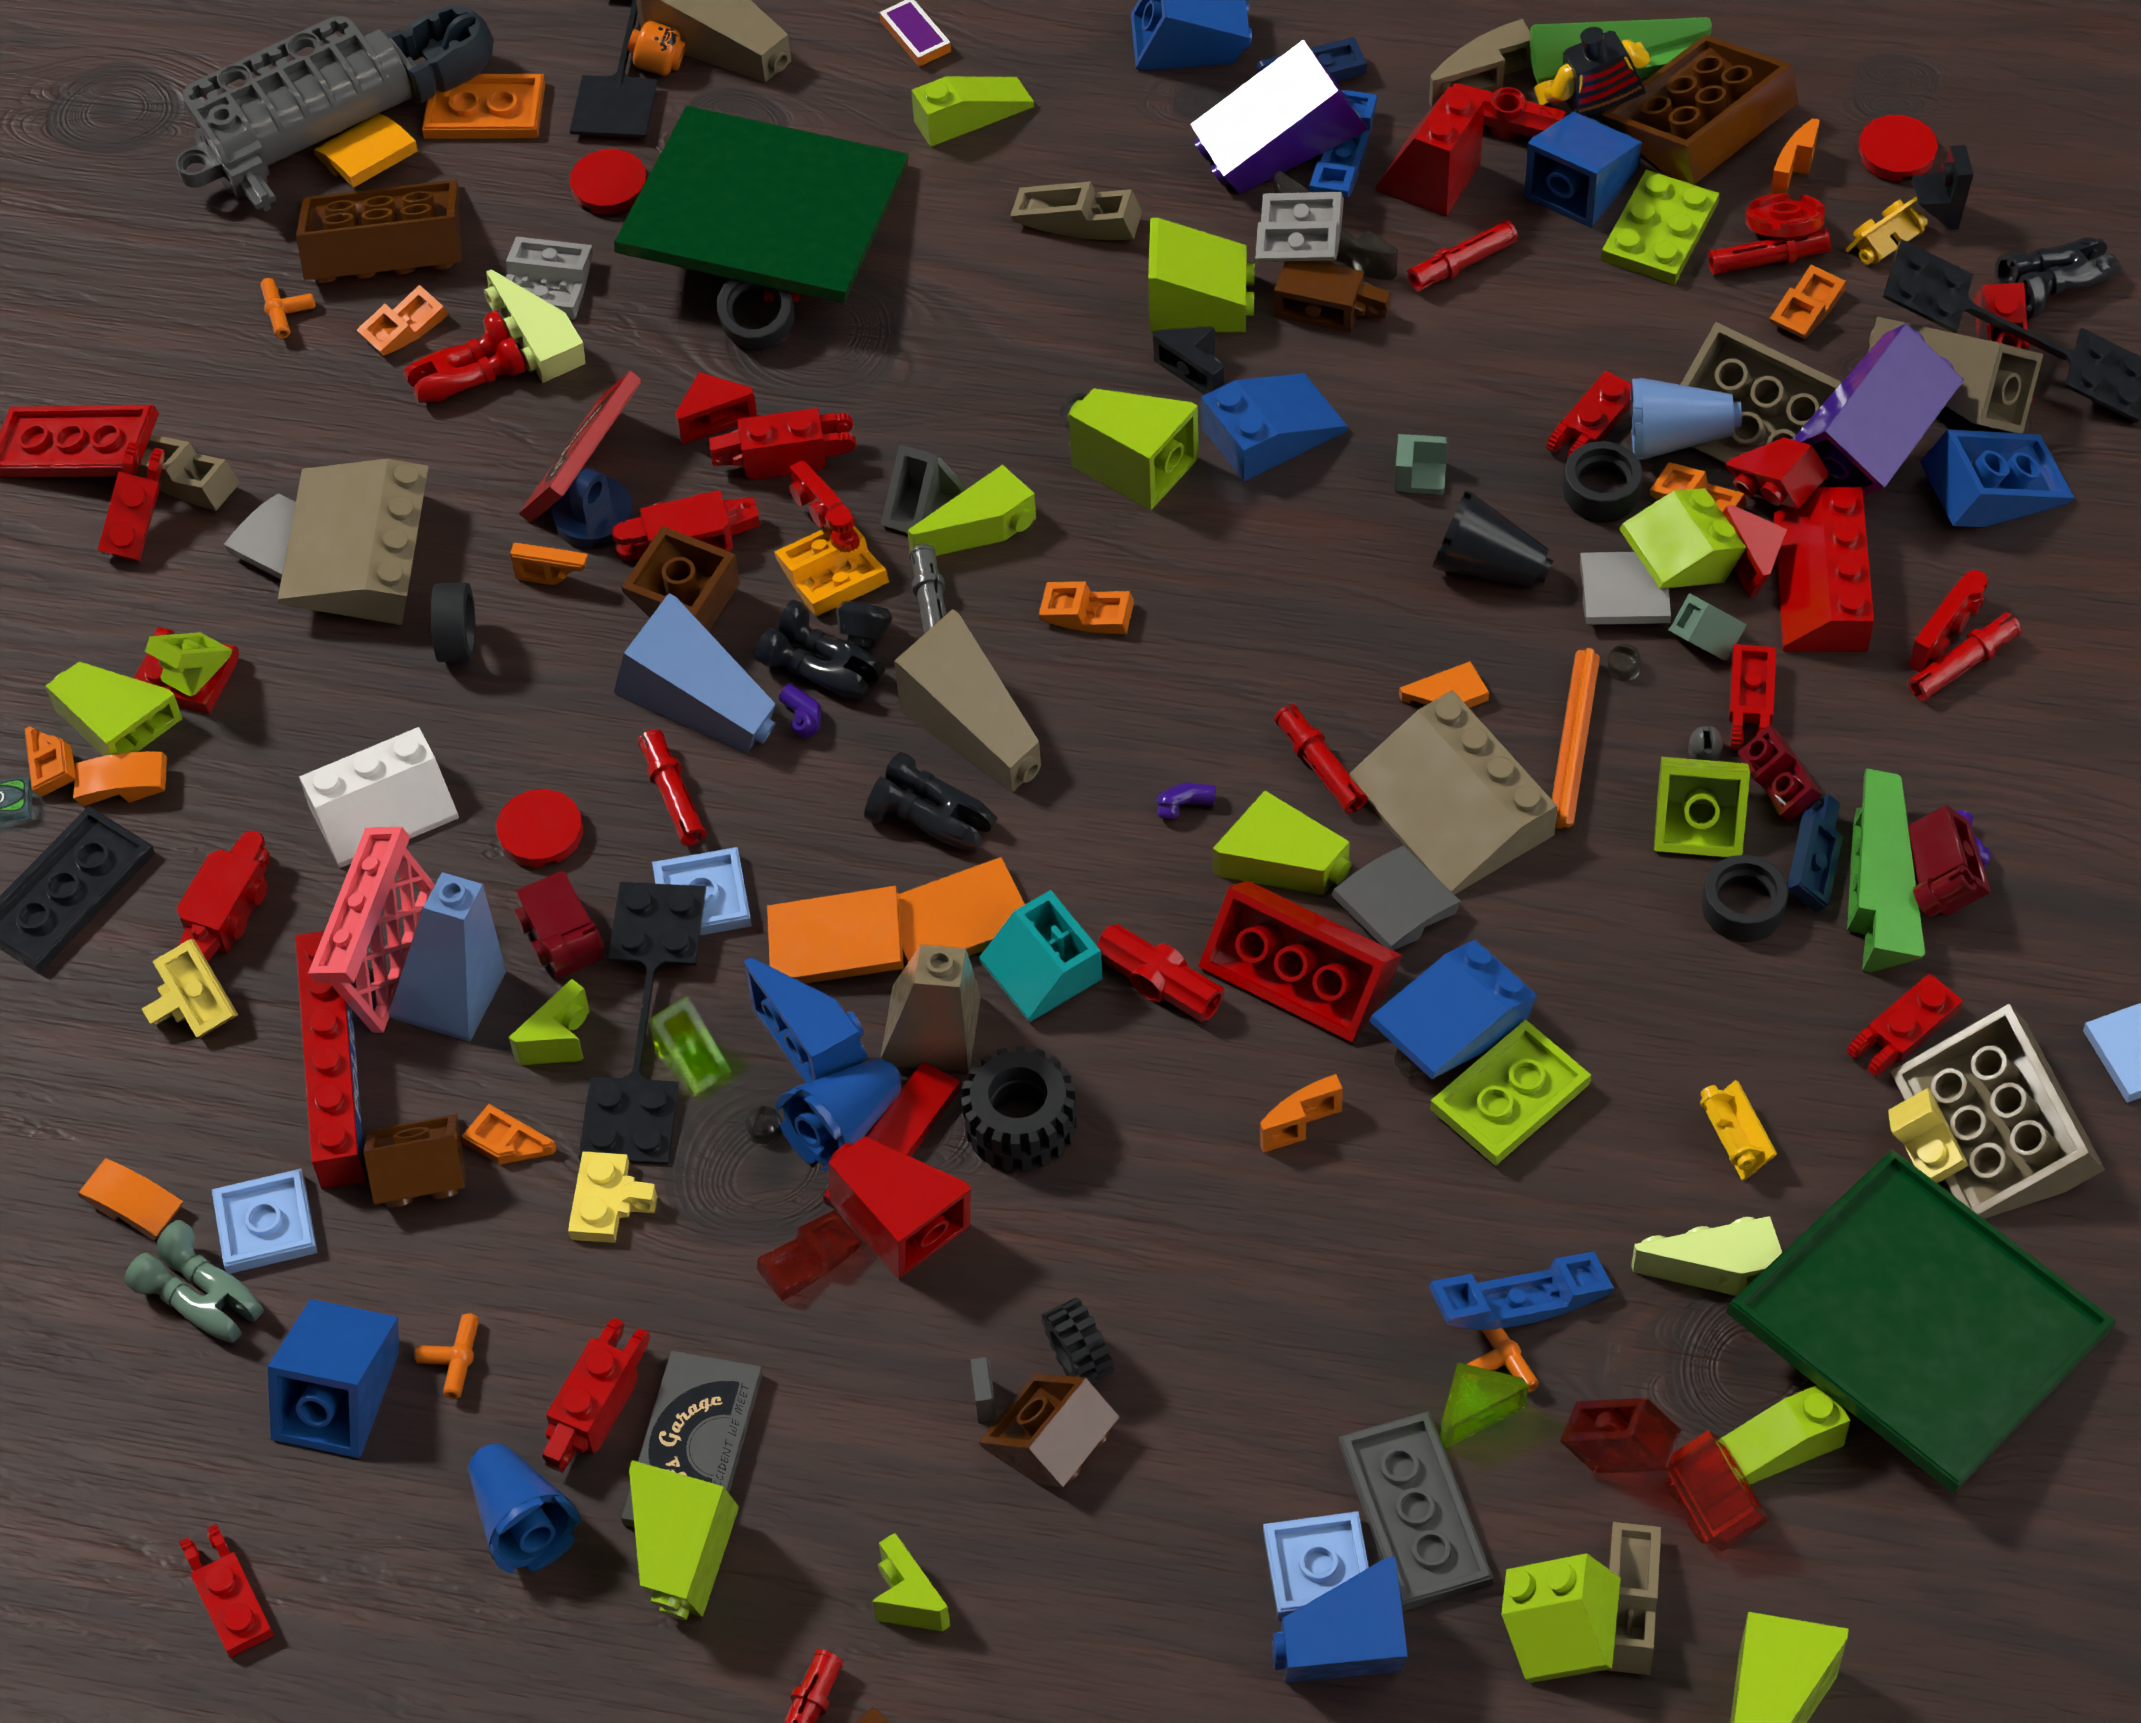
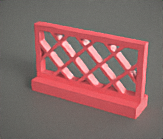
[308,827,435,1033]

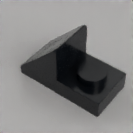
[1912,145,1974,230]
[1153,327,1224,395]

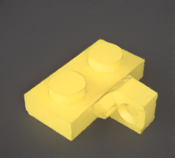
[142,939,238,1038]
[568,1152,657,1243]

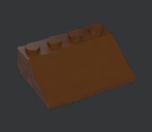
[1601,34,1798,185]
[296,179,462,283]

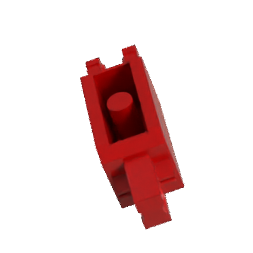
[709,408,857,480]
[612,490,760,562]
[176,830,271,962]
[542,1318,650,1473]

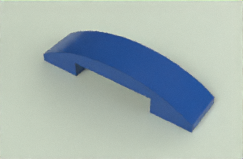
[1309,90,1378,198]
[1428,1251,1614,1330]

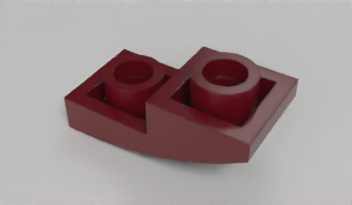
[1738,724,1822,823]

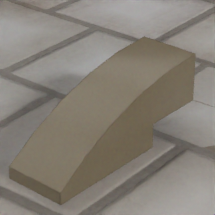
[1429,19,1532,107]
[1010,181,1142,240]
[136,434,240,511]
[1607,1522,1661,1675]

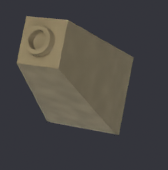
[636,0,792,82]
[1868,317,2043,434]
[894,609,1041,793]
[880,945,981,1073]

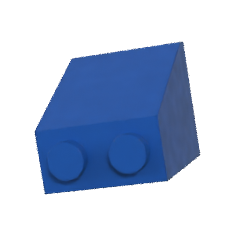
[1131,0,1252,70]
[1524,112,1642,228]
[267,1299,399,1458]
[1271,1557,1408,1683]

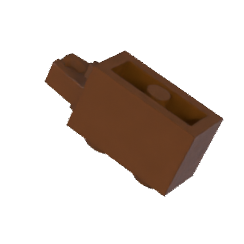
[1274,261,1391,333]

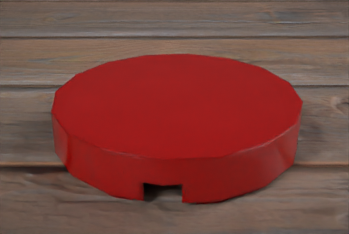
[1858,115,1938,181]
[570,149,647,215]
[1745,193,1825,237]
[496,789,583,868]

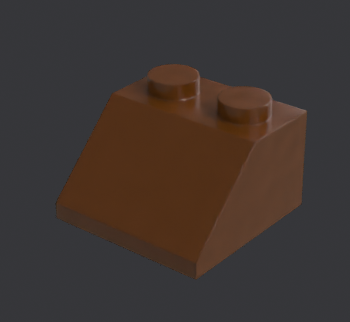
[621,526,740,632]
[364,1114,466,1207]
[978,1373,1119,1487]

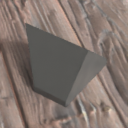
[880,445,968,533]

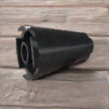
[1432,490,1554,588]

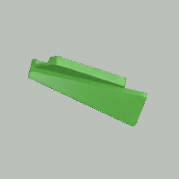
[1528,17,1712,84]
[1847,768,1925,973]

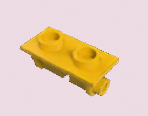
[1845,196,1927,265]
[1700,1080,1777,1181]

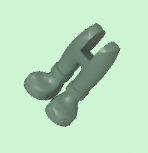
[124,1220,264,1343]

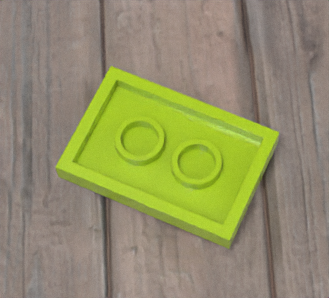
[1601,169,1720,285]
[1430,1019,1591,1166]

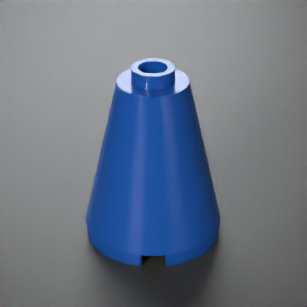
[776,1058,901,1171]
[468,1443,581,1574]

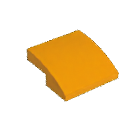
[314,114,418,188]
[774,526,889,617]

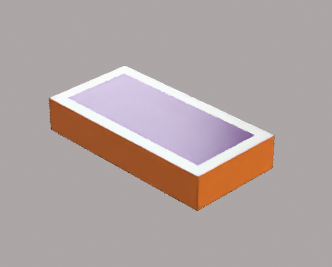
[879,0,951,67]

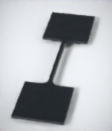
[570,0,658,138]
[1882,239,2141,422]
[578,882,707,1165]

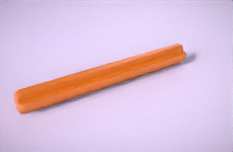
[1552,648,1600,830]

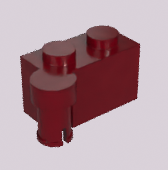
[1908,805,1991,917]
[513,870,604,980]

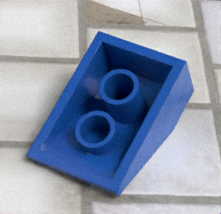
[1201,373,1348,482]
[1920,429,2074,527]
[1369,940,1538,1079]
[743,957,867,1083]

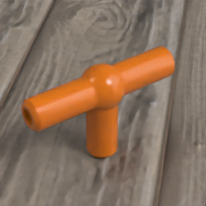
[260,278,316,339]
[414,1313,479,1400]
[1464,1328,1539,1393]

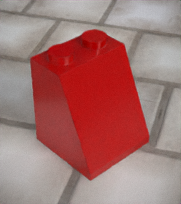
[1376,86,1485,217]
[828,1136,971,1280]

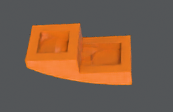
[1770,118,1820,194]
[1769,265,1846,339]
[357,285,449,356]
[1650,462,1747,512]
[1039,581,1134,634]
[73,751,167,807]
[1260,1074,1343,1153]
[77,1158,183,1242]

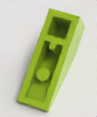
[911,76,1034,147]
[907,465,1036,556]
[1694,1385,1850,1485]

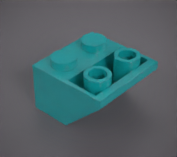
[979,890,1102,1023]

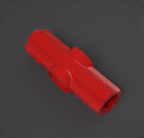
[1452,83,1568,140]
[1097,923,1224,1022]

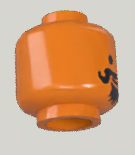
[627,21,686,77]

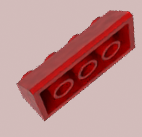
[1773,487,1874,652]
[1198,881,1402,1042]

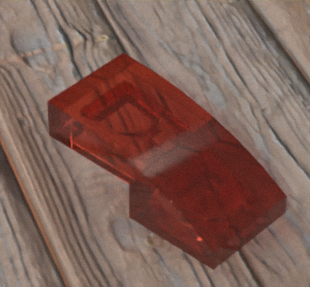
[756,1210,861,1301]

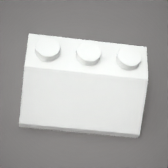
[299,727,459,868]

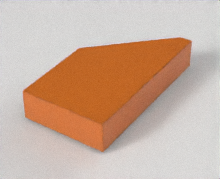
[510,542,588,585]
[1399,661,1489,708]
[25,726,76,797]
[461,1104,557,1165]

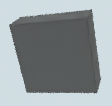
[970,1357,996,1423]

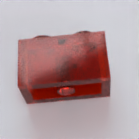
[1560,1398,1681,1473]
[1661,1430,1771,1552]

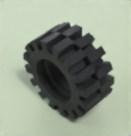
[1041,1297,1114,1384]

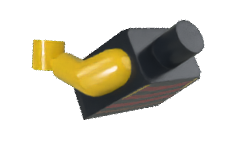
[1534,27,1652,118]

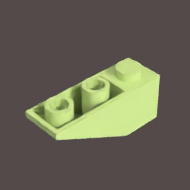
[484,269,585,383]
[1631,1216,1782,1296]

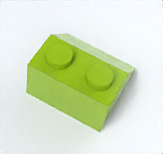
[1619,488,1747,589]
[1654,757,1750,857]
[1501,1553,1621,1683]

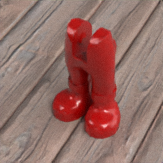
[403,310,526,404]

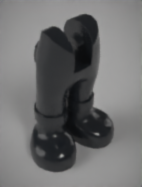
[1995,237,2121,320]
[755,599,885,700]
[864,752,998,853]

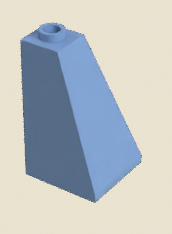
[614,593,776,754]
[389,872,507,1042]

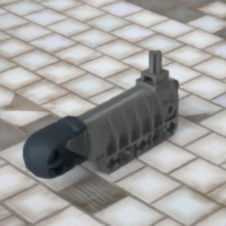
[176,6,494,212]

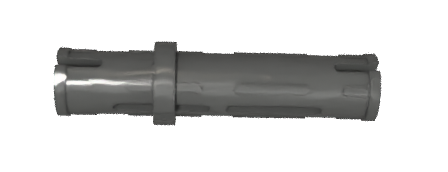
[909,544,947,634]

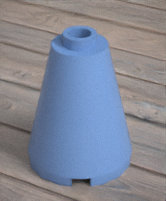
[1630,377,1742,460]

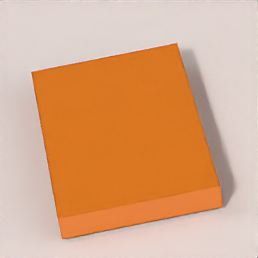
[422,74,546,139]
[899,857,1025,964]
[767,886,904,984]

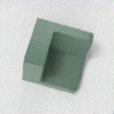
[1395,434,1448,495]
[1669,593,1747,660]

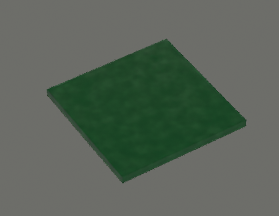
[614,105,909,303]
[1725,1149,2117,1494]

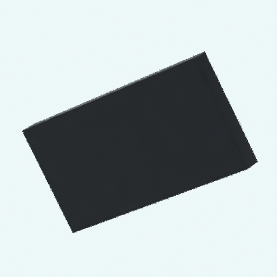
[0,806,156,974]

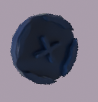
[552,467,634,548]

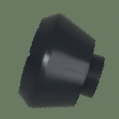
[836,601,893,648]

